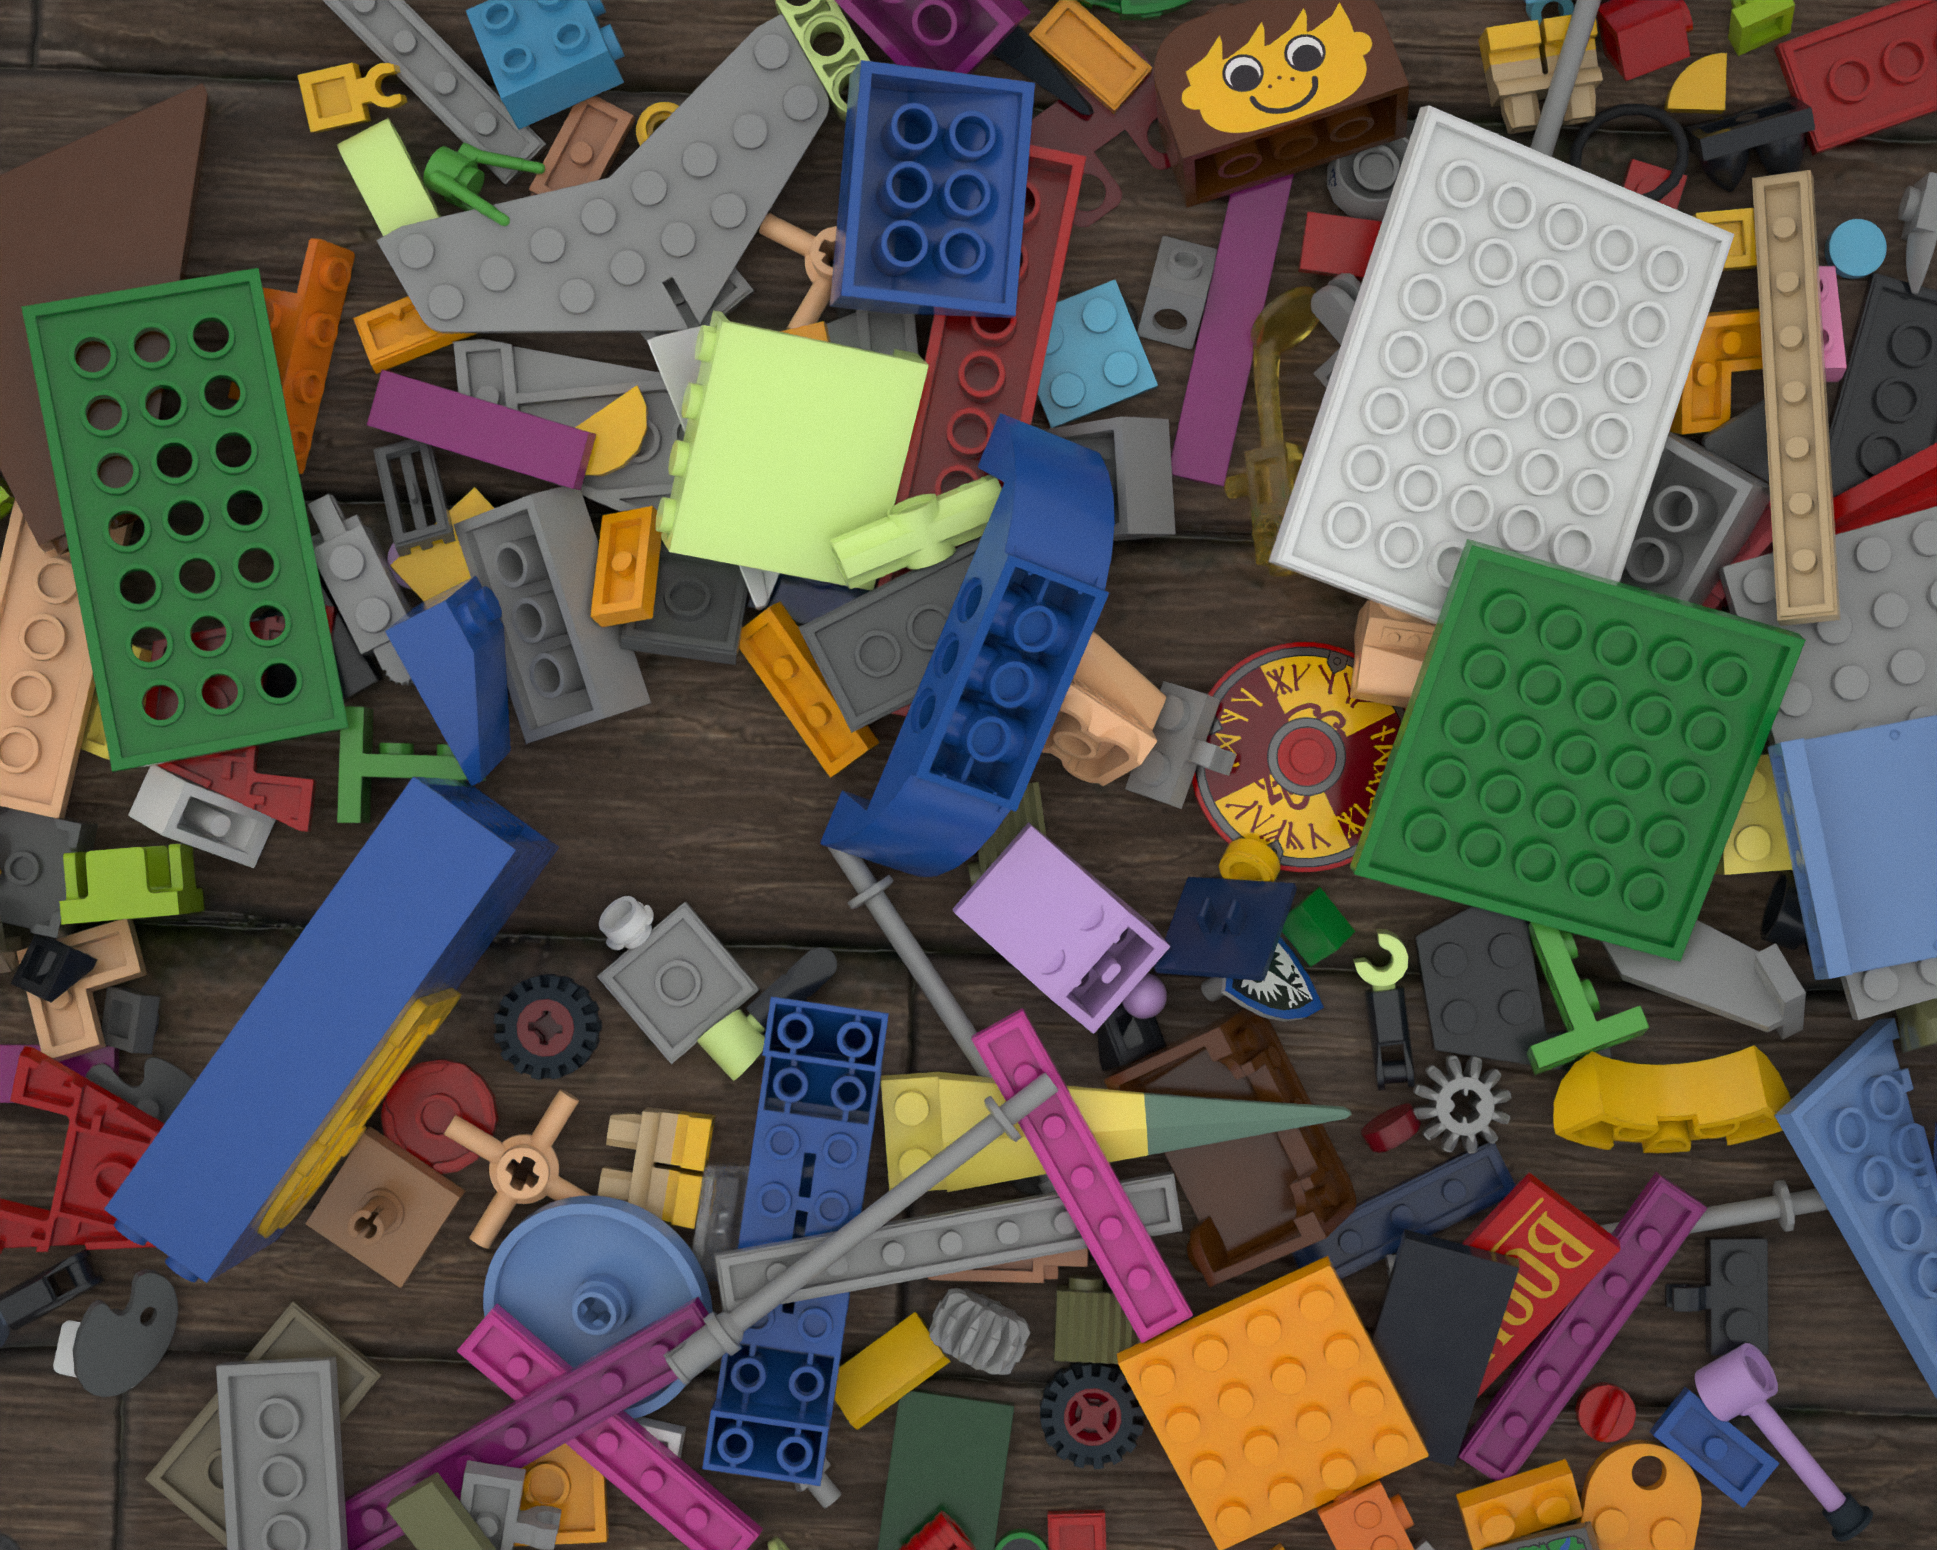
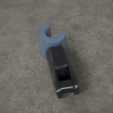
[0,1249,105,1347]

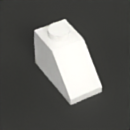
[128,765,276,868]

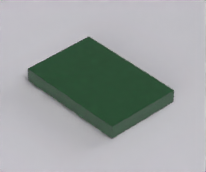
[877,1388,1015,1550]

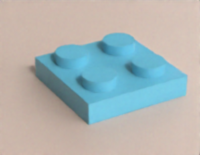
[1038,279,1158,428]

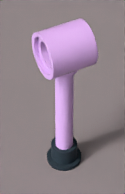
[1695,1343,1873,1542]

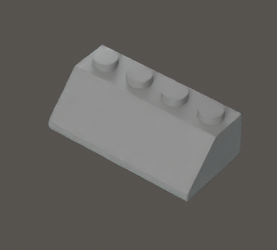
[454,486,651,744]

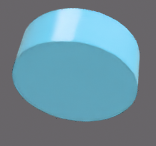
[1824,219,1887,279]

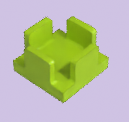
[59,843,204,925]

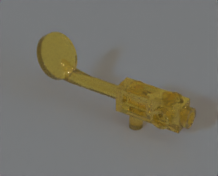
[1224,286,1320,577]

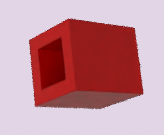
[1597,0,1693,81]

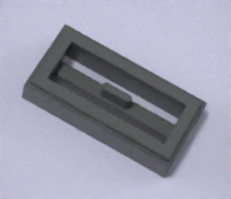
[373,439,456,557]

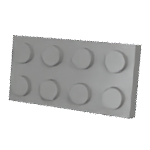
[216,1357,348,1550]

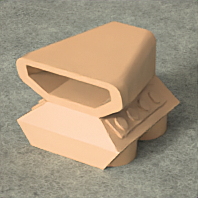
[1350,599,1436,708]
[1042,631,1167,786]

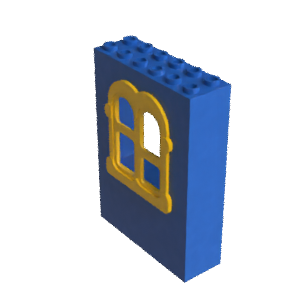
[104,777,559,1283]

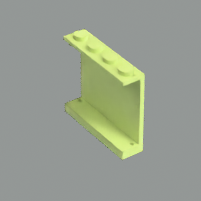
[655,310,929,591]

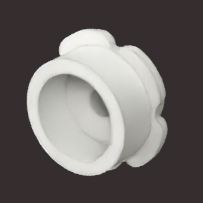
[599,896,654,950]

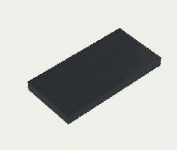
[1828,273,1937,498]
[1370,1229,1519,1467]

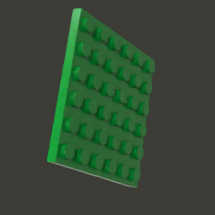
[1350,539,1806,962]

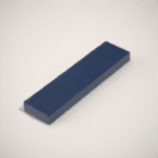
[1291,1141,1516,1279]

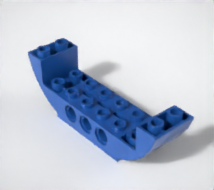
[820,413,1115,877]
[702,996,889,1486]

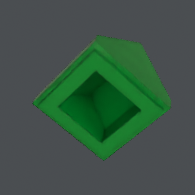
[1282,886,1356,967]

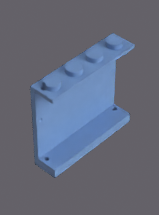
[1767,715,1937,980]

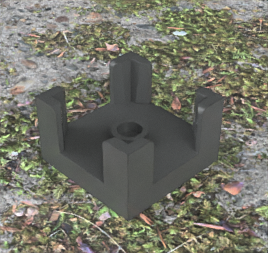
[0,806,98,938]

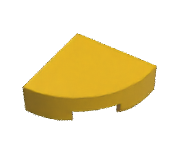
[1664,53,1727,114]

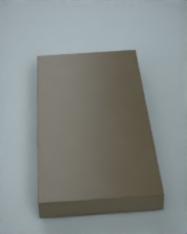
[145,1299,384,1547]

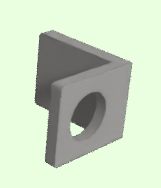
[1137,236,1217,349]

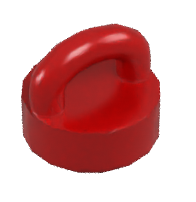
[1575,1382,1636,1443]

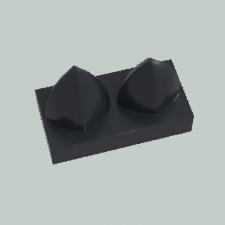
[1683,96,1815,192]

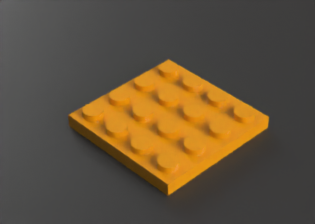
[1117,1256,1429,1550]

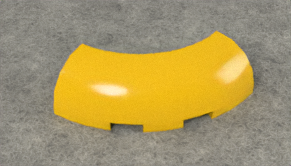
[1553,1045,1791,1153]

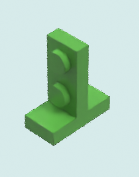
[337,706,486,823]
[1526,922,1649,1075]

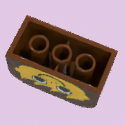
[1154,0,1409,208]

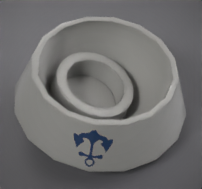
[1327,137,1409,221]

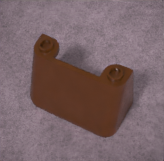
[1104,1007,1356,1288]

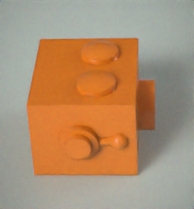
[1316,1479,1414,1550]

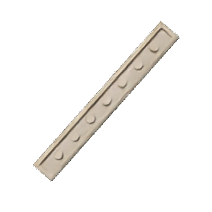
[1752,170,1841,626]

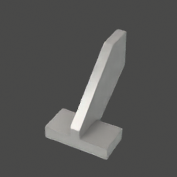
[1599,920,1806,1040]

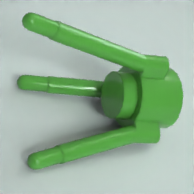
[423,142,545,227]

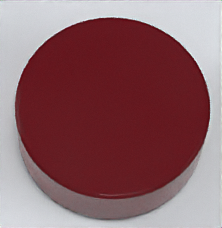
[1361,1103,1421,1153]

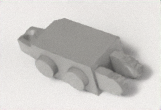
[308,494,415,686]

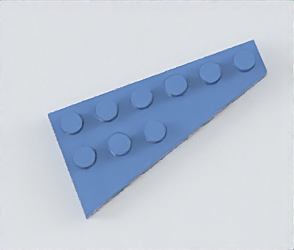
[1774,1018,1937,1399]

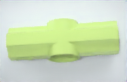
[829,475,1002,590]

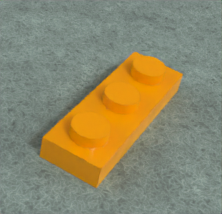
[739,601,880,778]

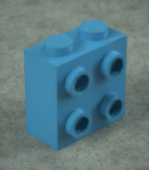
[466,0,625,130]

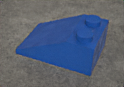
[385,576,511,786]

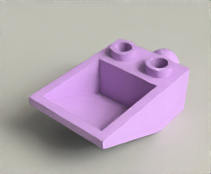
[952,822,1171,1034]

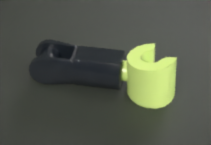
[1353,929,1415,1091]
[697,947,837,1081]

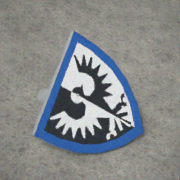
[1201,937,1324,1022]

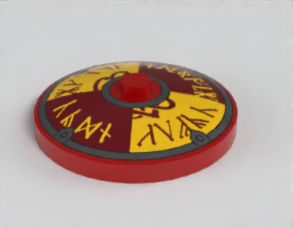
[1191,642,1406,872]

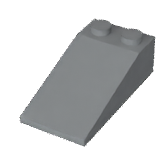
[1620,432,1770,605]

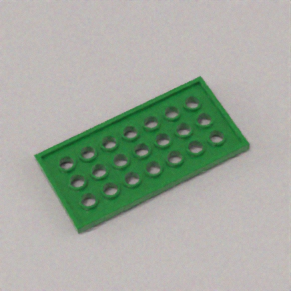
[21,268,349,773]

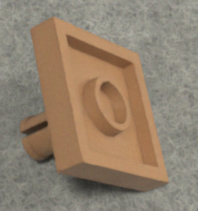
[305,1127,466,1288]

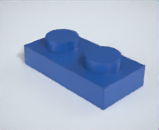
[1649,1387,1780,1508]

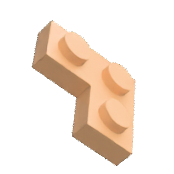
[16,919,147,1062]

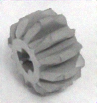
[1413,1055,1511,1154]
[929,1288,1030,1375]

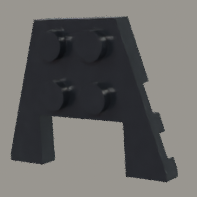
[1413,906,1612,1071]

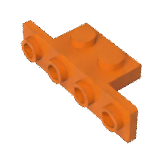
[228,238,355,474]

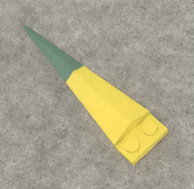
[881,1072,1352,1192]

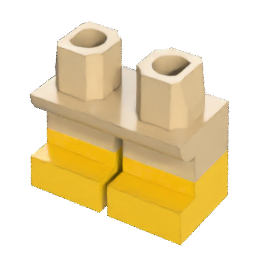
[1478,15,1603,134]
[597,1107,716,1229]

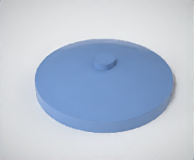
[483,1196,713,1419]

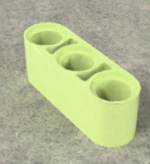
[774,0,870,122]
[337,118,442,236]

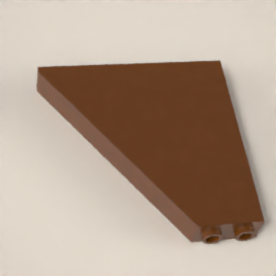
[0,83,211,555]

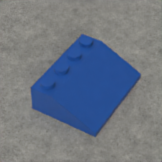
[830,60,1035,318]

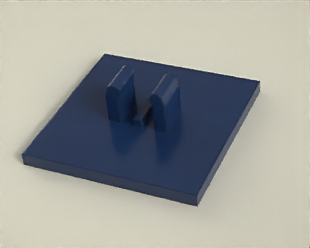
[1154,877,1297,981]

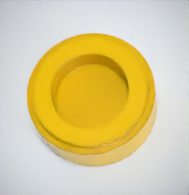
[1219,838,1280,882]

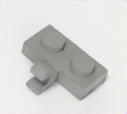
[1125,681,1237,809]
[460,1460,562,1550]

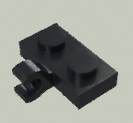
[1665,1236,1769,1355]

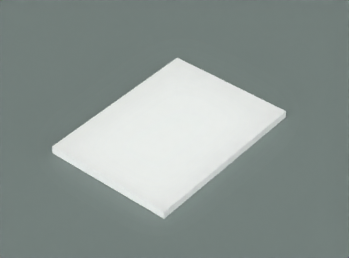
[1269,105,1734,624]

